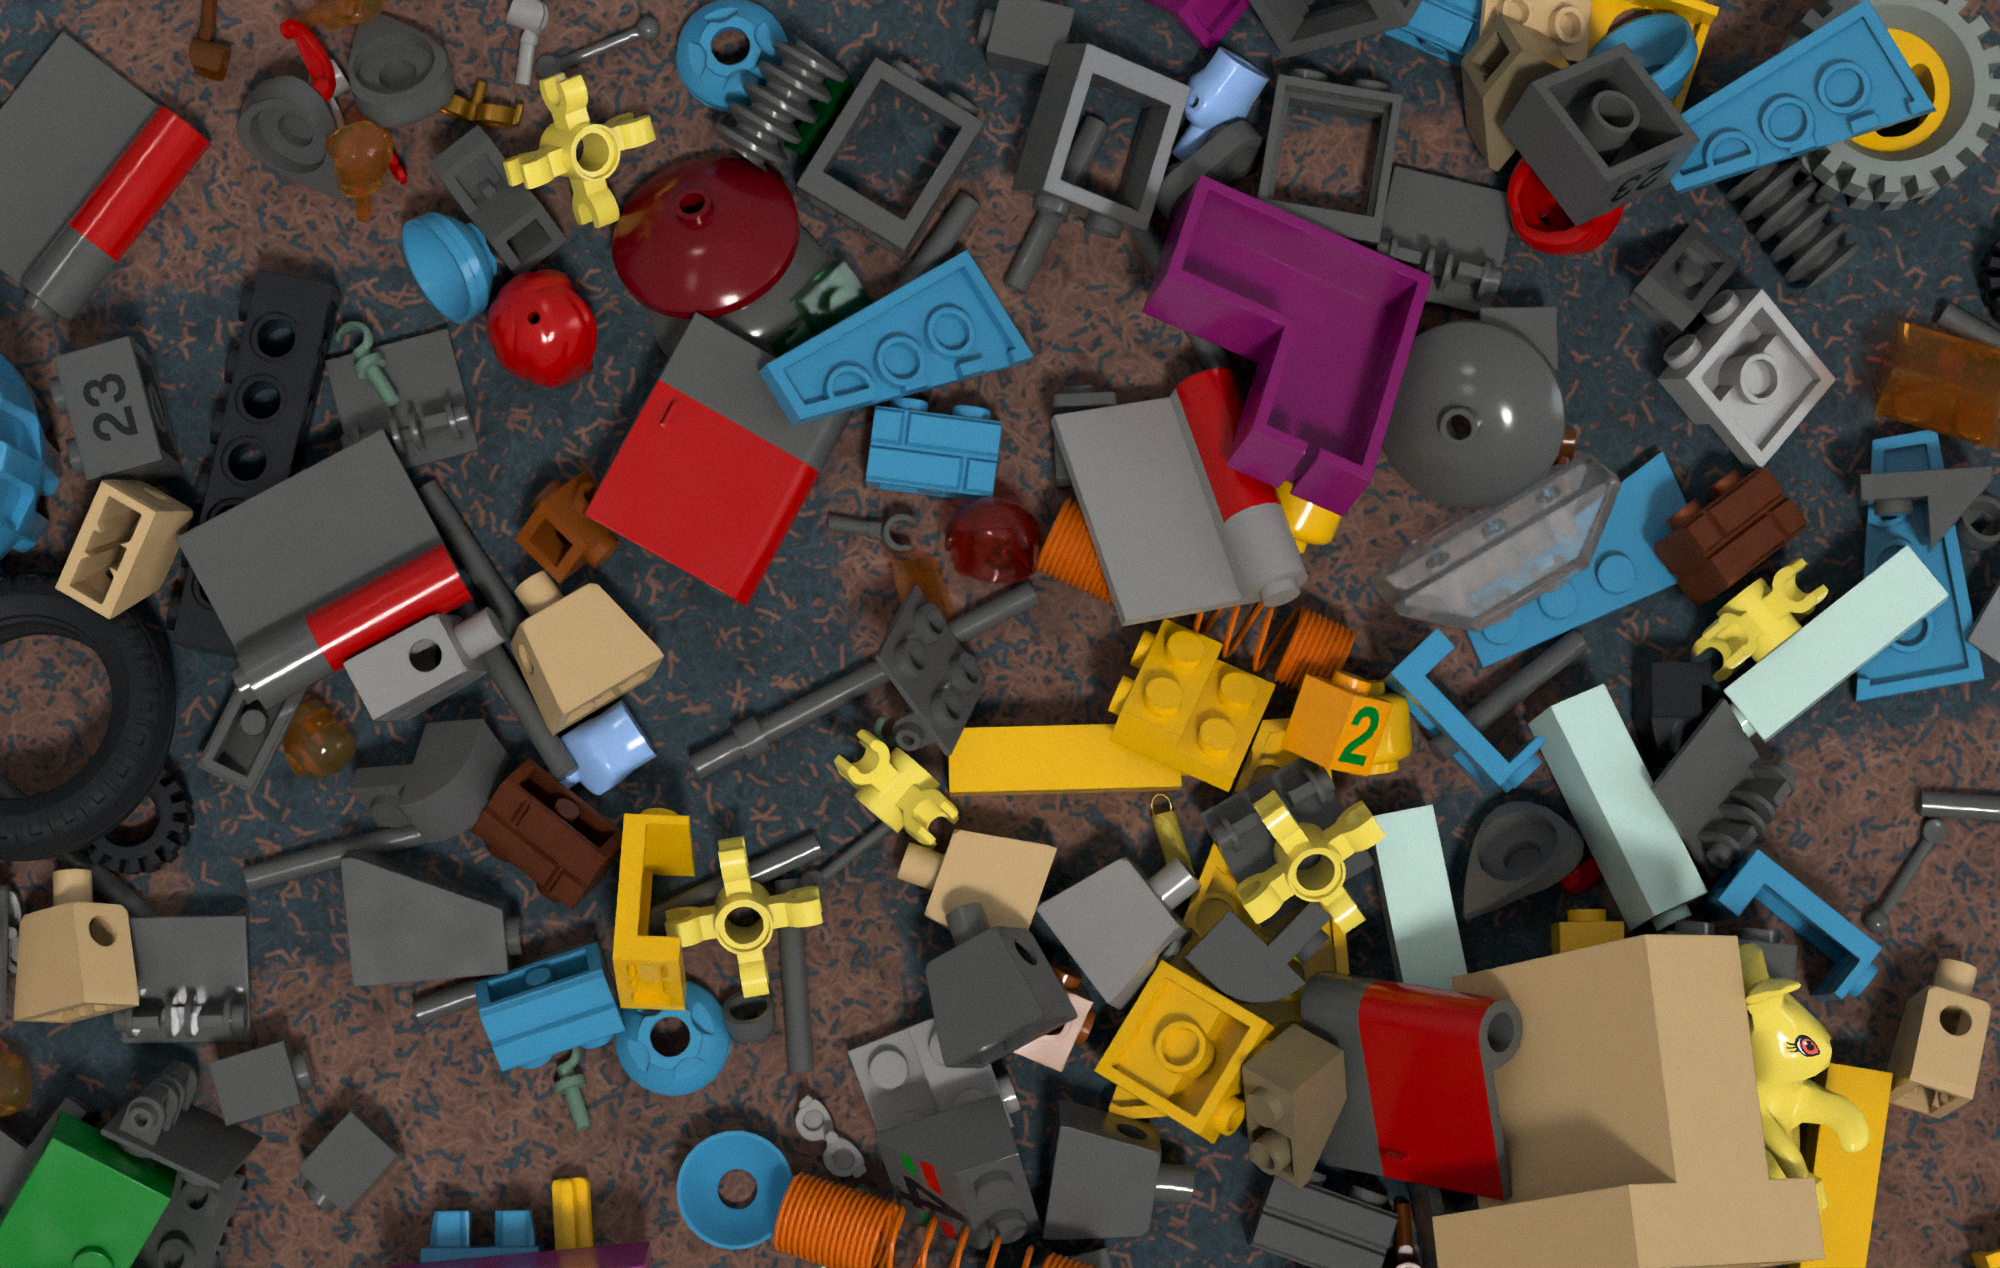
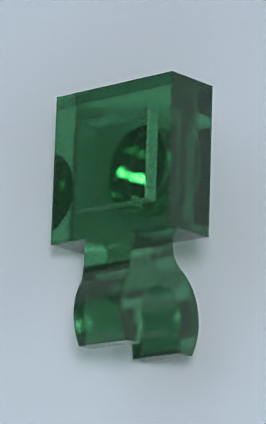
[769,261,874,357]

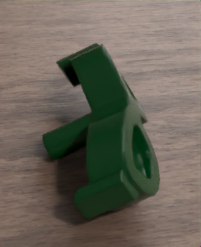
[784,70,855,156]

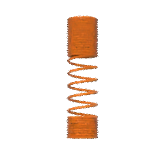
[1035,497,1357,693]
[773,1171,1100,1268]

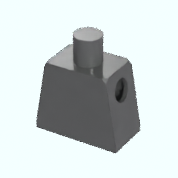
[925,903,1078,1069]
[1041,1099,1195,1240]

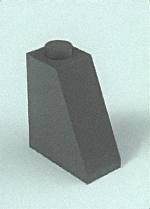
[340,849,524,987]

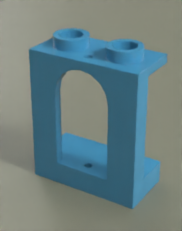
[1384,628,1546,794]
[1697,849,1882,1002]

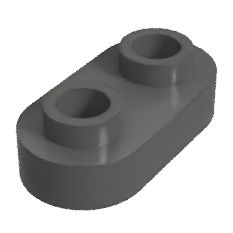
[1155,120,1266,224]

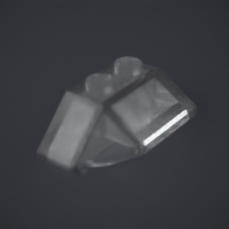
[1370,451,1621,632]

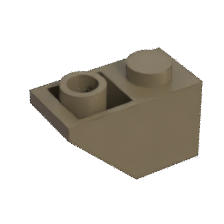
[1461,13,1570,172]
[1242,1023,1347,1189]

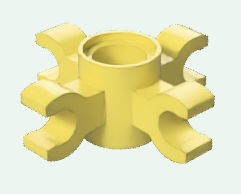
[503,72,656,228]
[1691,558,1828,682]
[834,729,959,850]
[1234,790,1386,934]
[665,836,823,998]

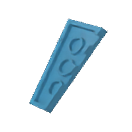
[1671,0,1937,194]
[759,250,1034,426]
[1855,428,1984,702]
[1455,451,1687,670]

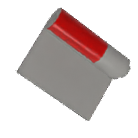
[1050,368,1308,626]

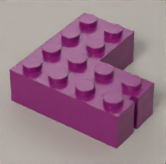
[1142,174,1433,517]

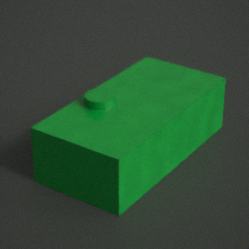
[0,1110,177,1268]

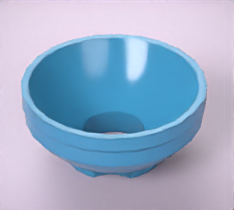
[676,0,788,113]
[1587,13,1698,101]
[401,211,497,324]
[615,980,732,1096]
[676,1130,793,1250]

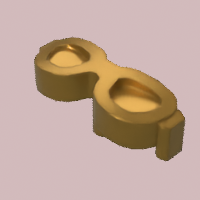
[439,81,525,129]

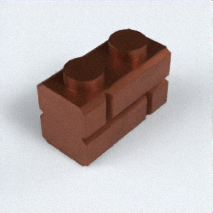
[1654,466,1807,607]
[471,758,623,910]

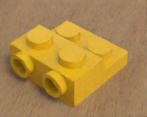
[1108,619,1276,792]
[1094,959,1281,1144]

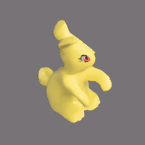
[1739,943,1870,1215]

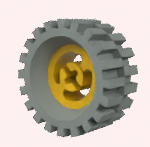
[1779,0,2000,211]

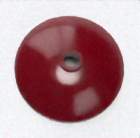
[612,155,800,319]

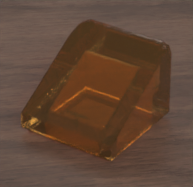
[891,558,955,621]

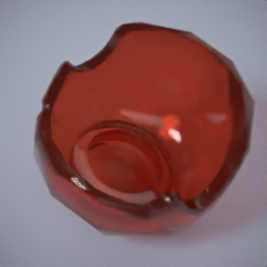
[944,497,1042,584]

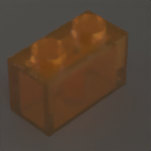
[1873,320,2000,449]

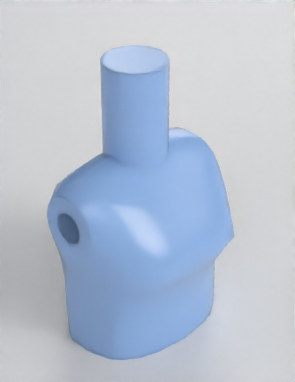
[1171,47,1269,162]
[548,700,658,796]

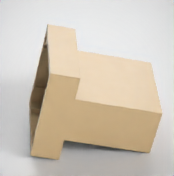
[1432,934,1825,1268]

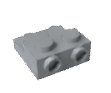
[1657,288,1836,469]
[848,1018,1021,1132]

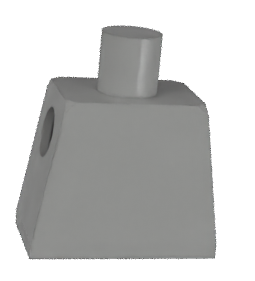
[343,607,507,721]
[1036,856,1202,1012]

